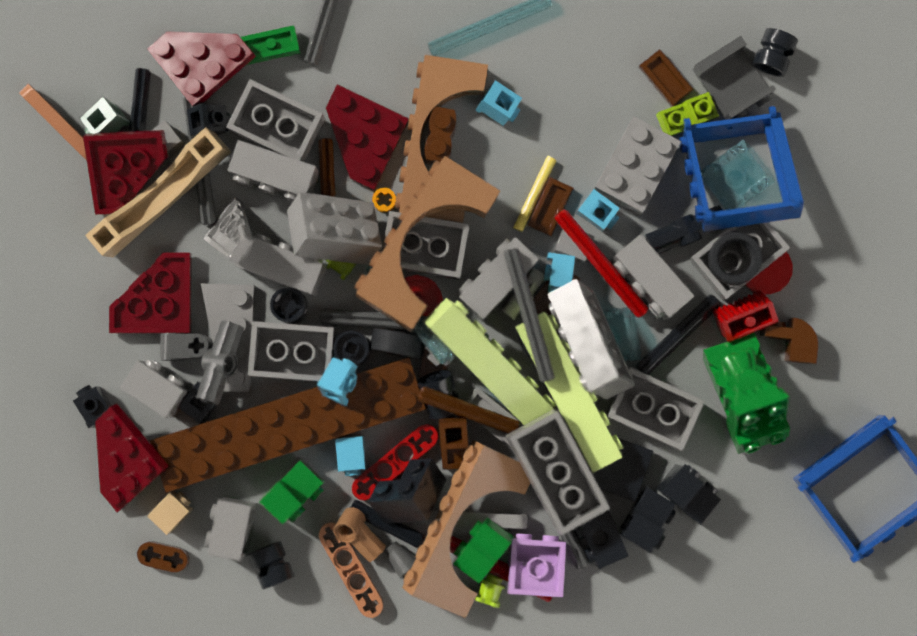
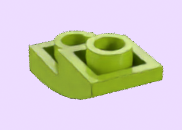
[656,92,719,136]

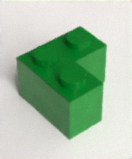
[259,460,326,524]

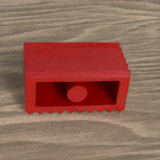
[713,290,779,343]

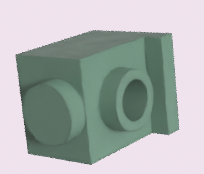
[80,97,130,134]

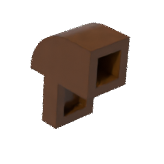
[760,318,818,364]
[439,417,468,470]

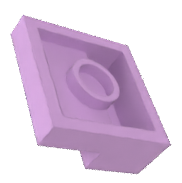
[508,534,566,597]

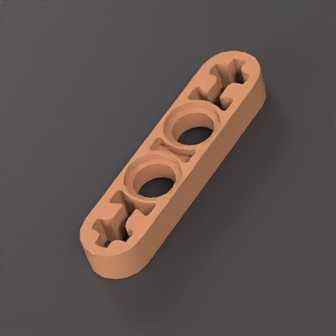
[19,83,86,159]
[319,522,384,618]

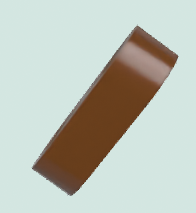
[137,541,190,572]

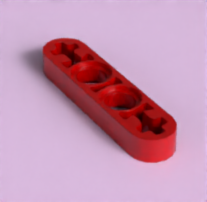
[352,424,438,500]

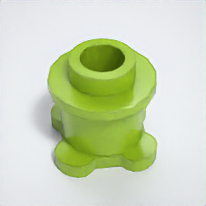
[325,260,357,280]
[475,574,506,608]

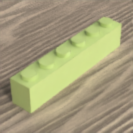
[423,298,556,425]
[515,312,623,473]

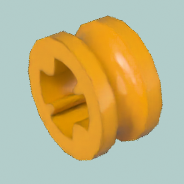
[372,187,396,213]

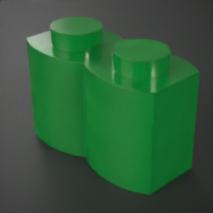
[453,517,513,583]

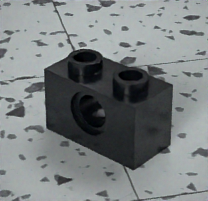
[575,509,629,569]

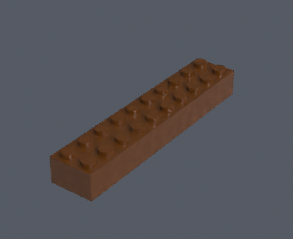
[150,358,426,492]

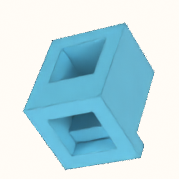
[475,80,522,126]
[576,189,620,232]
[544,252,575,293]
[317,357,357,406]

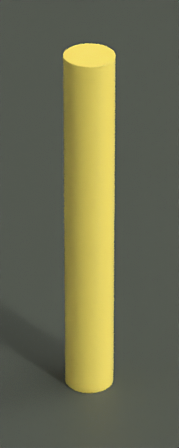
[513,156,557,232]

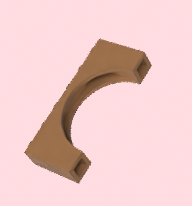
[395,55,488,223]
[354,156,500,332]
[402,440,530,618]

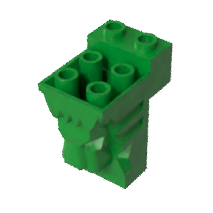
[703,333,790,454]

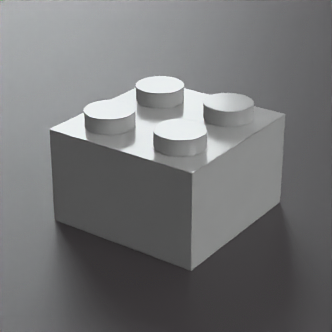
[120,359,191,418]
[205,497,258,561]

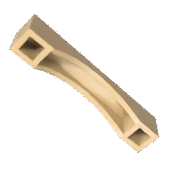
[85,128,231,258]

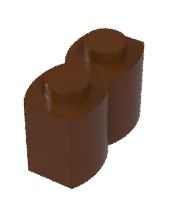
[425,107,456,165]

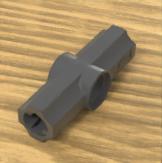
[196,320,244,406]

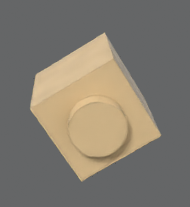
[147,491,193,535]

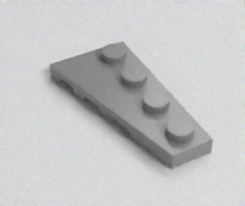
[203,196,253,265]
[200,283,255,392]

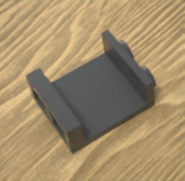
[692,36,776,120]

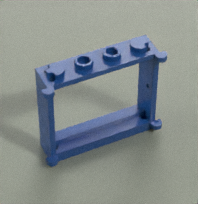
[679,106,804,232]
[793,415,917,563]

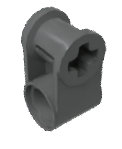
[160,333,213,361]

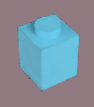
[335,436,367,476]

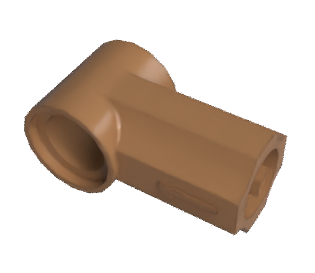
[333,507,386,562]

